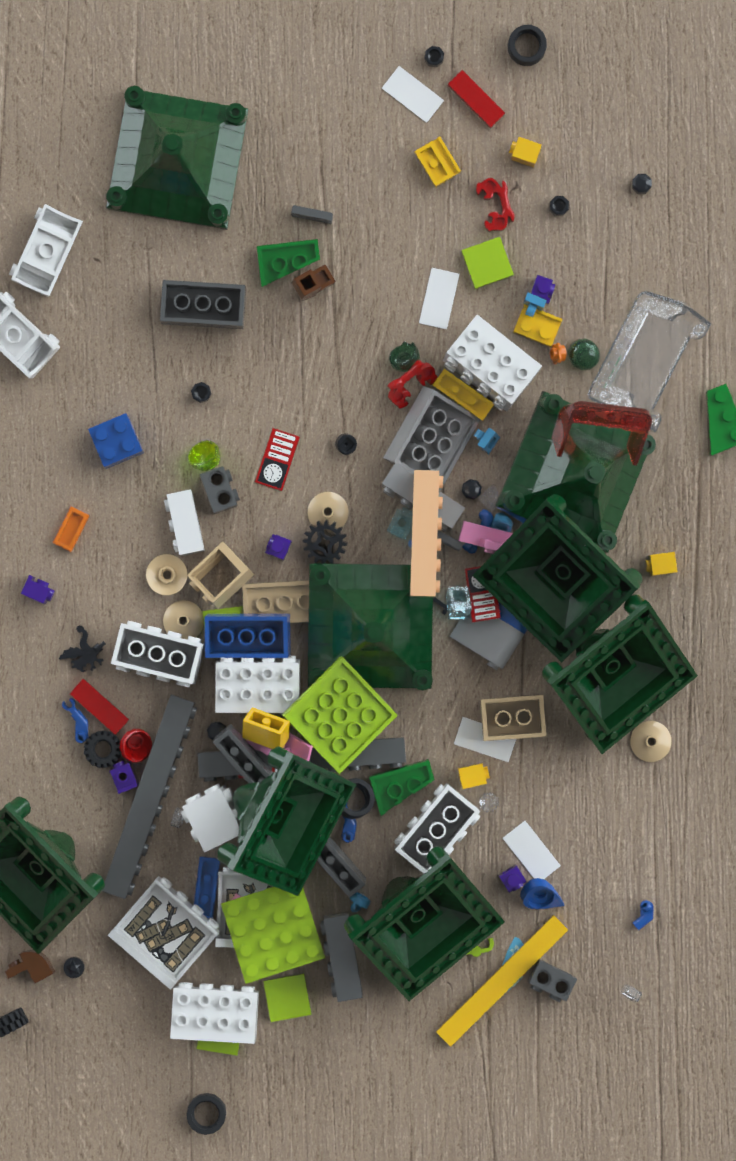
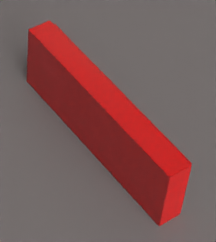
[447,70,505,129]
[70,678,130,735]

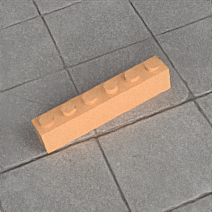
[410,470,443,597]

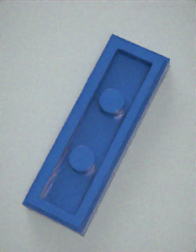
[194,856,220,919]

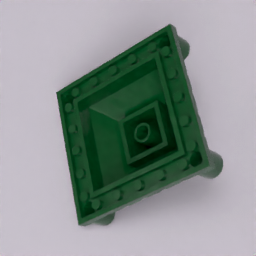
[106,86,249,230]
[496,391,656,553]
[472,494,642,663]
[308,563,433,691]
[542,595,698,754]
[217,747,357,896]
[0,797,105,954]
[344,847,505,1001]

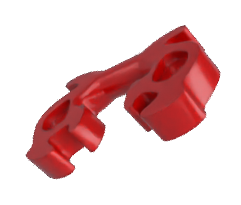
[476,178,515,232]
[387,360,438,409]

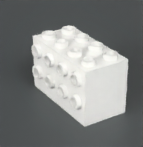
[443,315,542,412]
[111,621,205,687]
[215,655,300,713]
[181,783,240,853]
[394,783,480,873]
[170,982,259,1044]

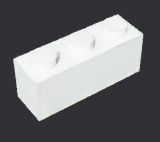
[164,489,205,556]

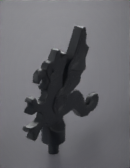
[59,625,106,673]

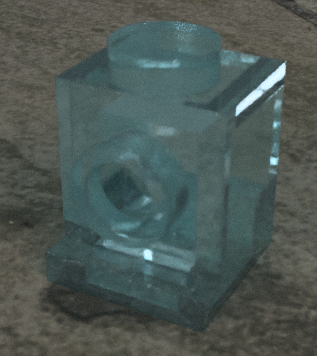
[387,507,413,540]
[446,586,472,619]

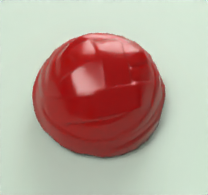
[119,729,152,762]

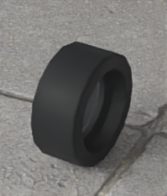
[508,25,547,66]
[341,778,375,819]
[186,1093,226,1135]

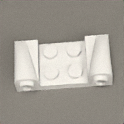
[9,204,83,297]
[0,292,60,378]

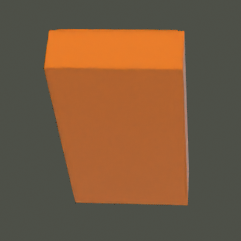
[53,506,90,552]

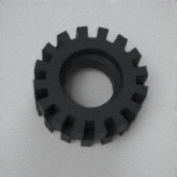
[84,731,121,768]
[0,1007,29,1038]

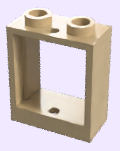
[187,542,254,609]

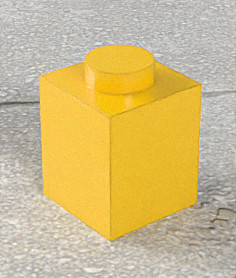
[509,137,542,168]
[645,552,678,576]
[458,763,490,789]

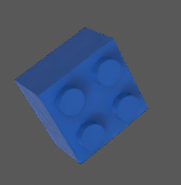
[88,413,144,469]

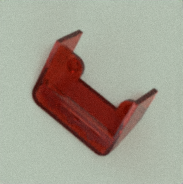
[552,401,652,466]

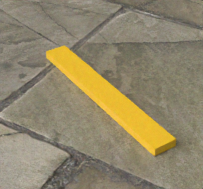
[436,915,568,1047]

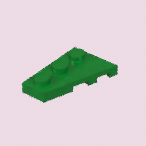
[257,239,320,287]
[706,384,736,456]
[369,759,435,816]

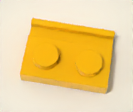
[414,136,461,188]
[513,304,562,347]

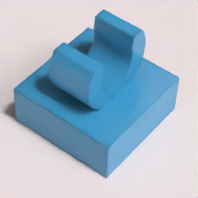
[524,292,547,318]
[474,428,500,454]

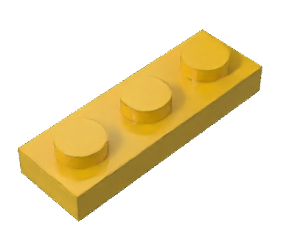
[433,369,494,421]

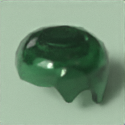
[568,338,600,370]
[389,341,420,372]

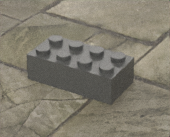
[160,280,246,329]
[320,911,363,1002]

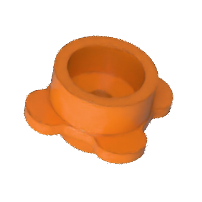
[550,343,566,364]

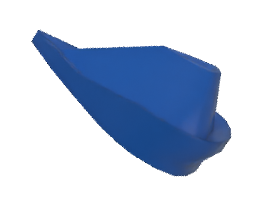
[520,878,565,909]

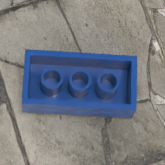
[204,614,291,658]

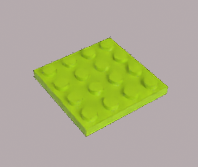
[282,656,398,774]
[221,887,325,984]

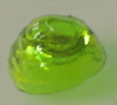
[188,440,221,471]

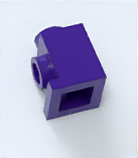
[531,275,555,304]
[265,534,292,561]
[21,575,55,604]
[110,761,139,794]
[498,864,526,893]

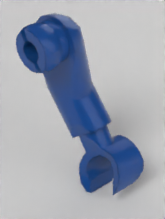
[462,509,493,554]
[62,698,88,743]
[341,802,357,843]

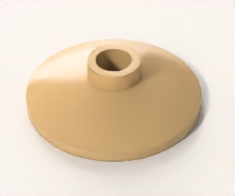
[308,492,349,533]
[146,554,187,595]
[163,600,204,640]
[630,721,671,762]

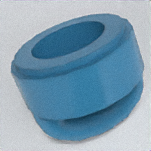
[491,512,513,532]
[350,892,371,913]

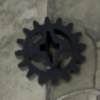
[303,519,348,564]

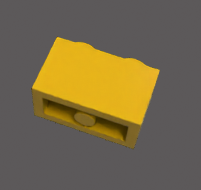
[242,707,290,749]

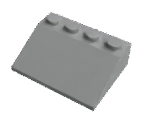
[383,386,480,491]

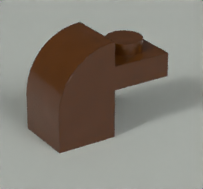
[291,265,336,301]
[5,950,55,983]

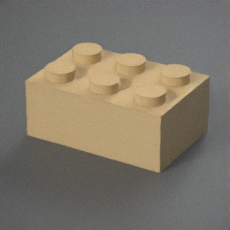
[480,695,546,741]

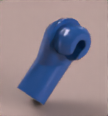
[632,900,654,931]

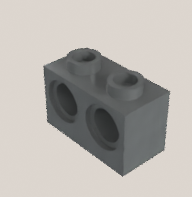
[200,466,240,514]
[528,959,577,1002]

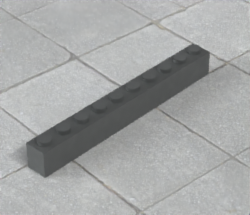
[103,694,197,899]
[213,724,366,898]
[197,737,406,782]

